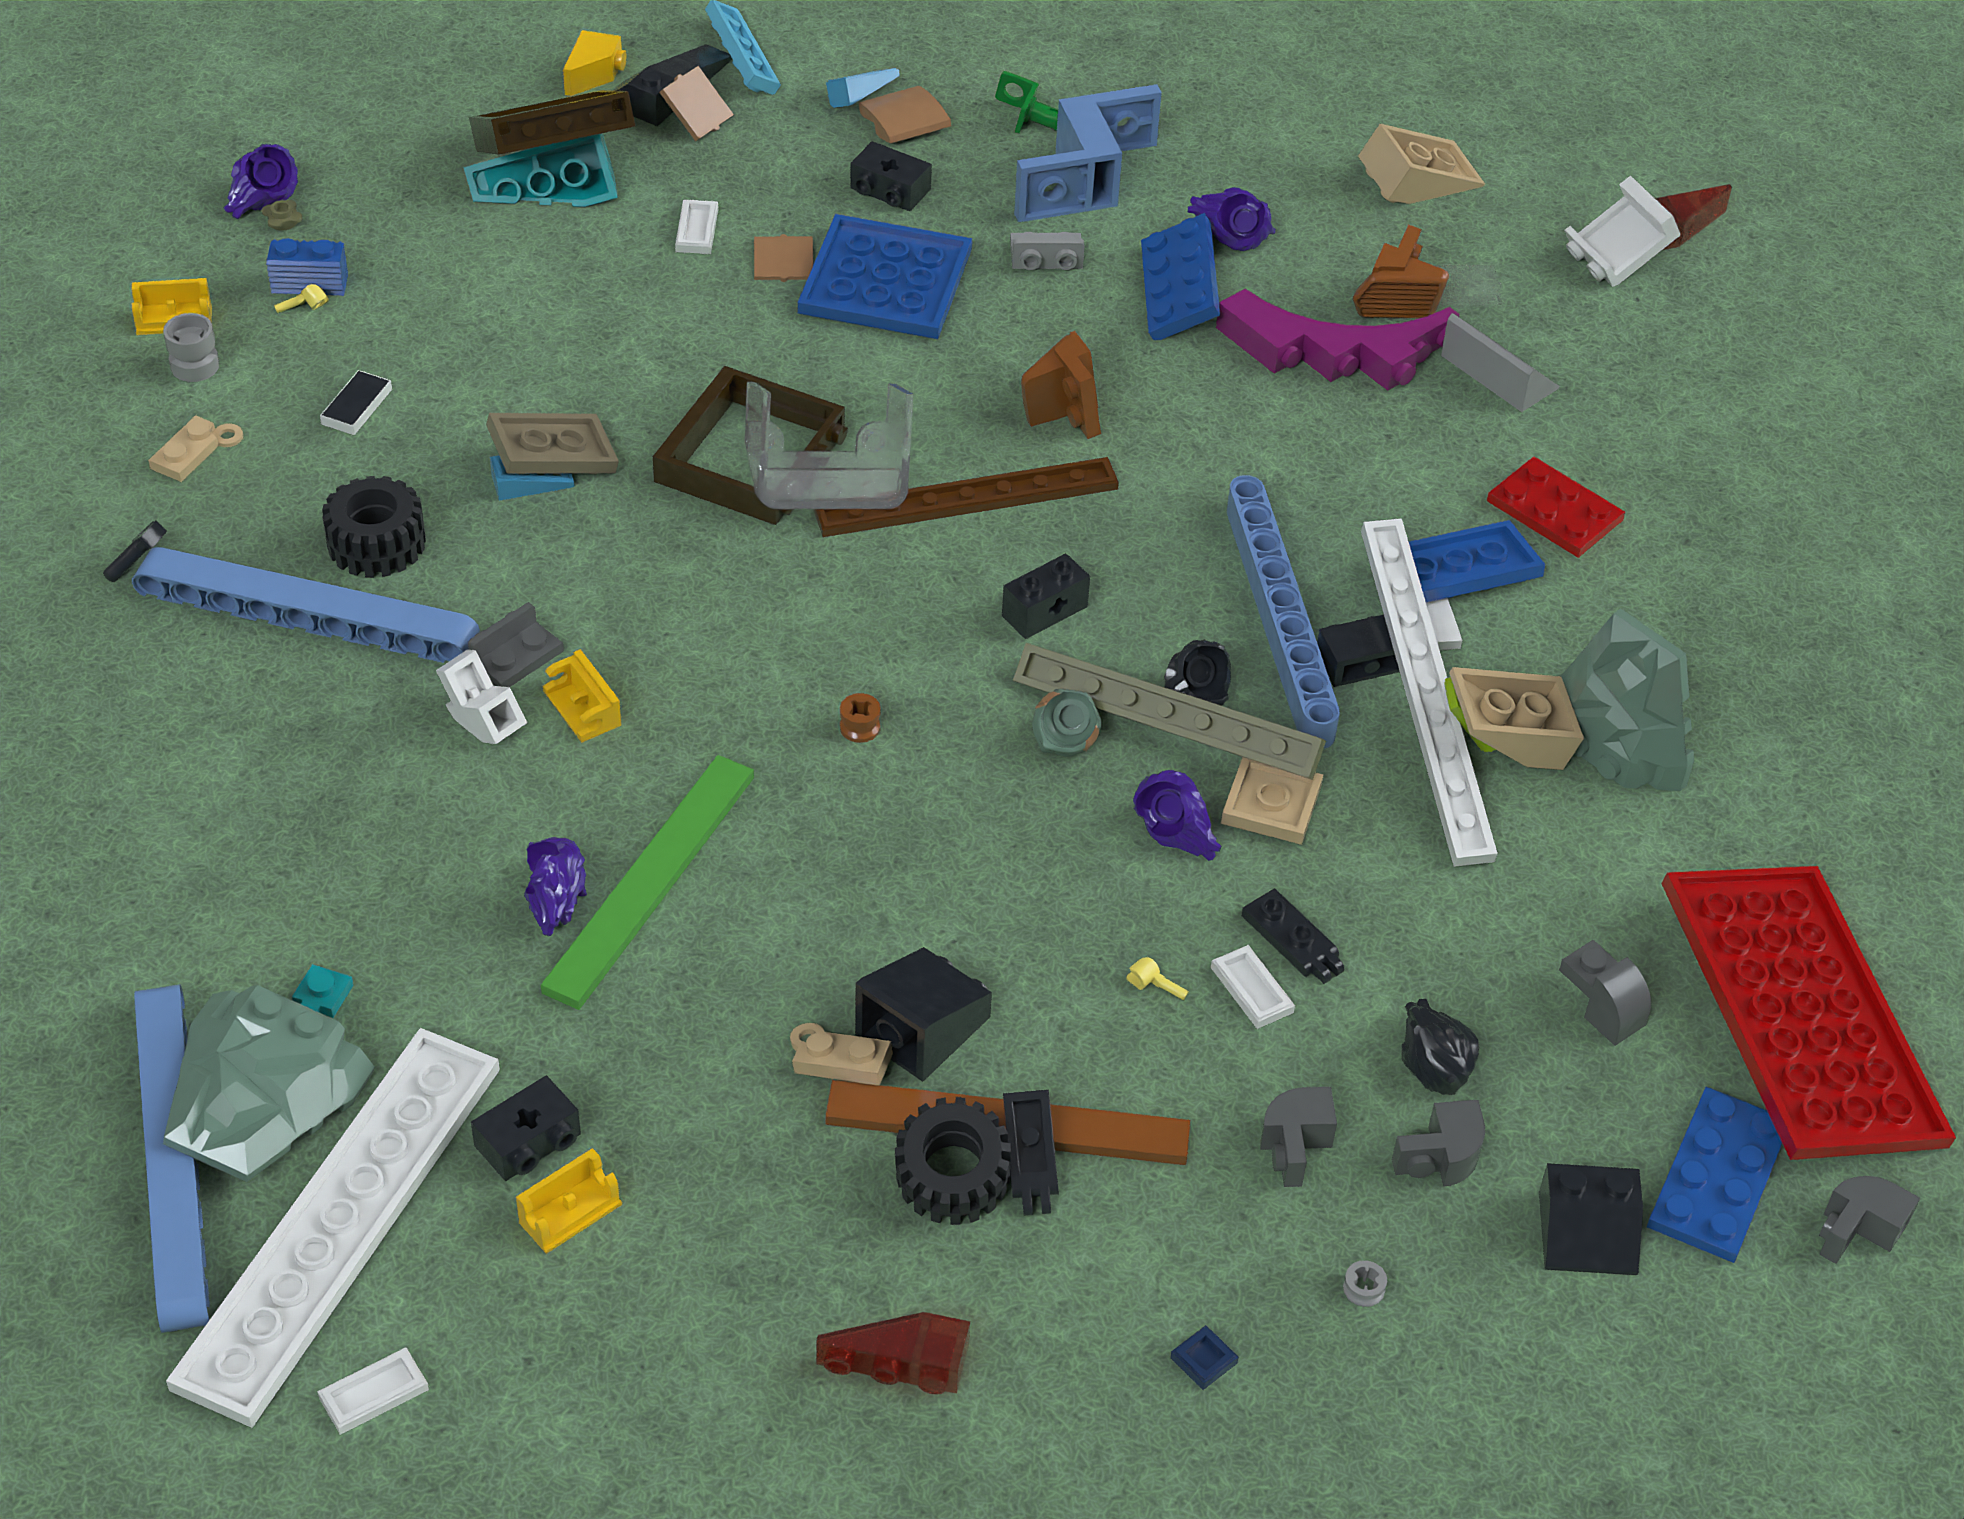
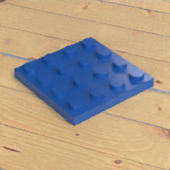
[798,214,972,339]

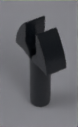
[103,520,167,582]

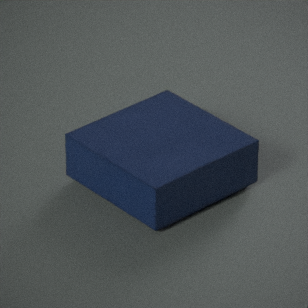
[1170,1325,1239,1390]

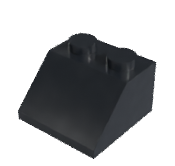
[1539,1163,1643,1275]

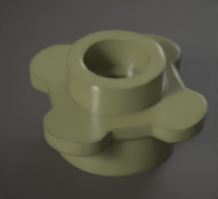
[262,200,302,231]

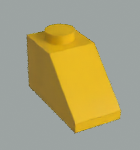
[563,30,626,96]

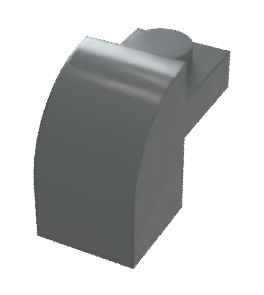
[1559,940,1651,1046]
[1260,1087,1337,1187]
[1392,1100,1485,1187]
[1819,1176,1920,1264]

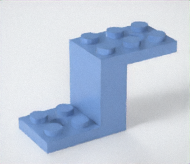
[1014,84,1162,222]

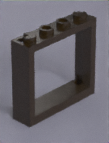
[469,90,636,155]
[652,366,848,525]

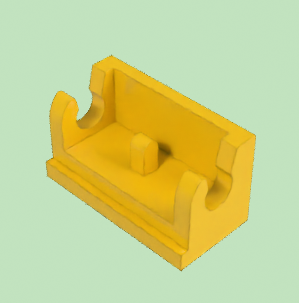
[132,278,212,335]
[543,649,621,743]
[516,1148,622,1254]

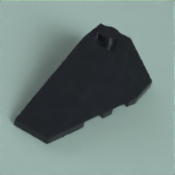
[612,44,732,126]

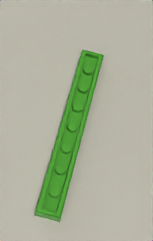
[541,755,754,1010]

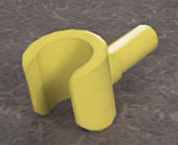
[274,284,329,313]
[1126,957,1189,1000]

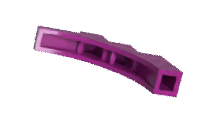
[1216,288,1460,391]

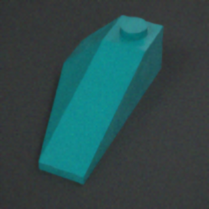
[463,133,618,207]

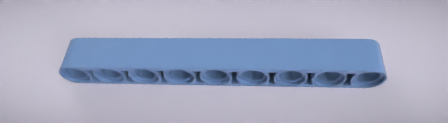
[1227,475,1340,749]
[132,547,480,663]
[134,984,210,1333]

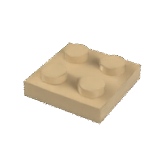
[1221,757,1323,845]

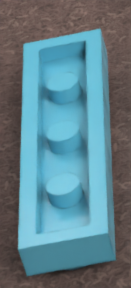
[705,0,781,95]

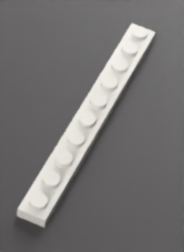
[1361,519,1498,867]

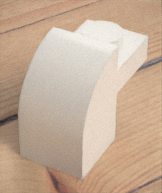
[436,650,527,744]

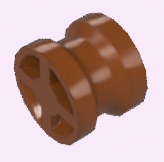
[840,693,881,743]

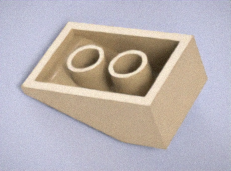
[1358,124,1485,204]
[1449,667,1584,770]

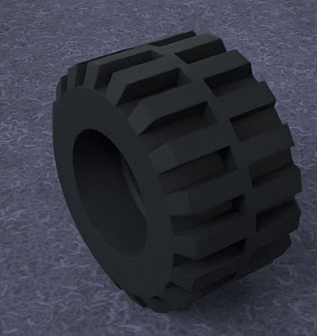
[322,476,426,578]
[895,1097,1011,1225]

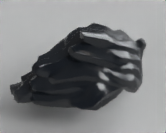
[1164,639,1231,706]
[1401,999,1479,1095]

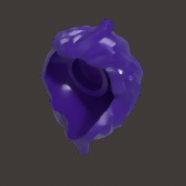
[223,143,298,219]
[1187,187,1276,251]
[1133,770,1222,861]
[524,837,587,936]

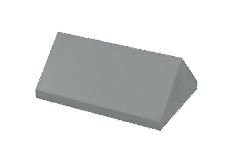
[1441,313,1560,412]

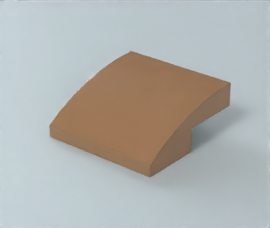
[858,86,951,144]

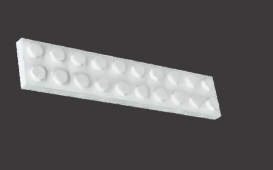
[166,1028,500,1428]

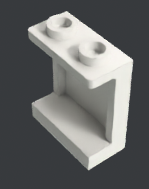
[1564,176,1681,287]

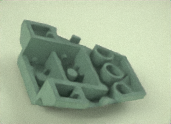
[1560,608,1694,791]
[163,985,375,1182]

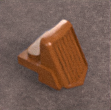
[1353,224,1449,318]
[1021,331,1101,439]

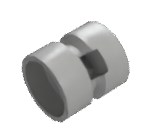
[163,313,219,382]

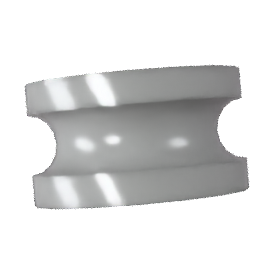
[1343,1261,1387,1307]

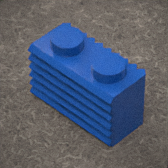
[266,238,348,296]

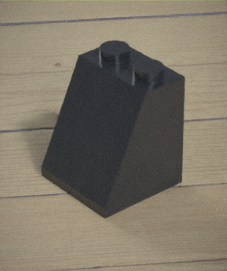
[855,947,992,1082]

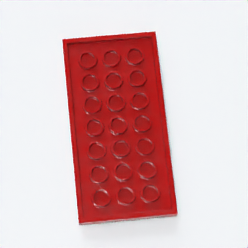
[1661,866,1956,1160]

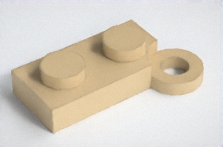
[149,415,243,482]
[790,1023,893,1086]

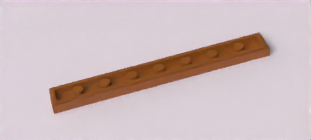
[826,1080,1190,1165]

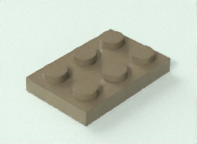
[486,413,619,474]

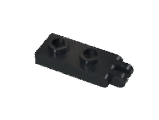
[1241,888,1344,984]
[1003,1089,1059,1216]

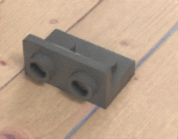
[468,602,564,687]

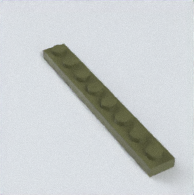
[1013,643,1326,780]

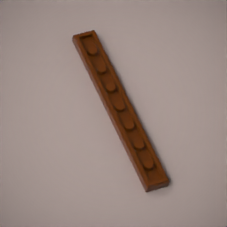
[814,457,1119,537]

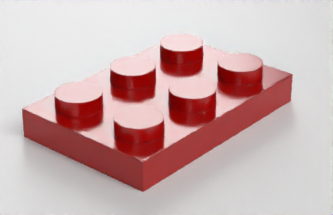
[1487,456,1625,558]

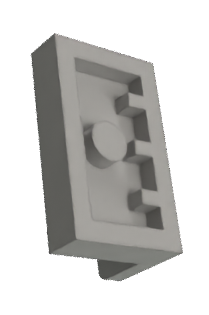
[1010,232,1084,270]

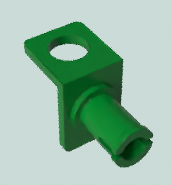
[995,71,1058,133]

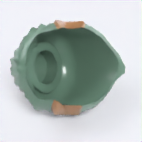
[1032,689,1101,757]

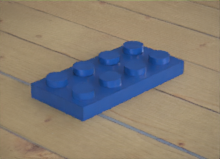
[1141,213,1220,340]
[1409,520,1545,602]
[1647,1087,1782,1263]

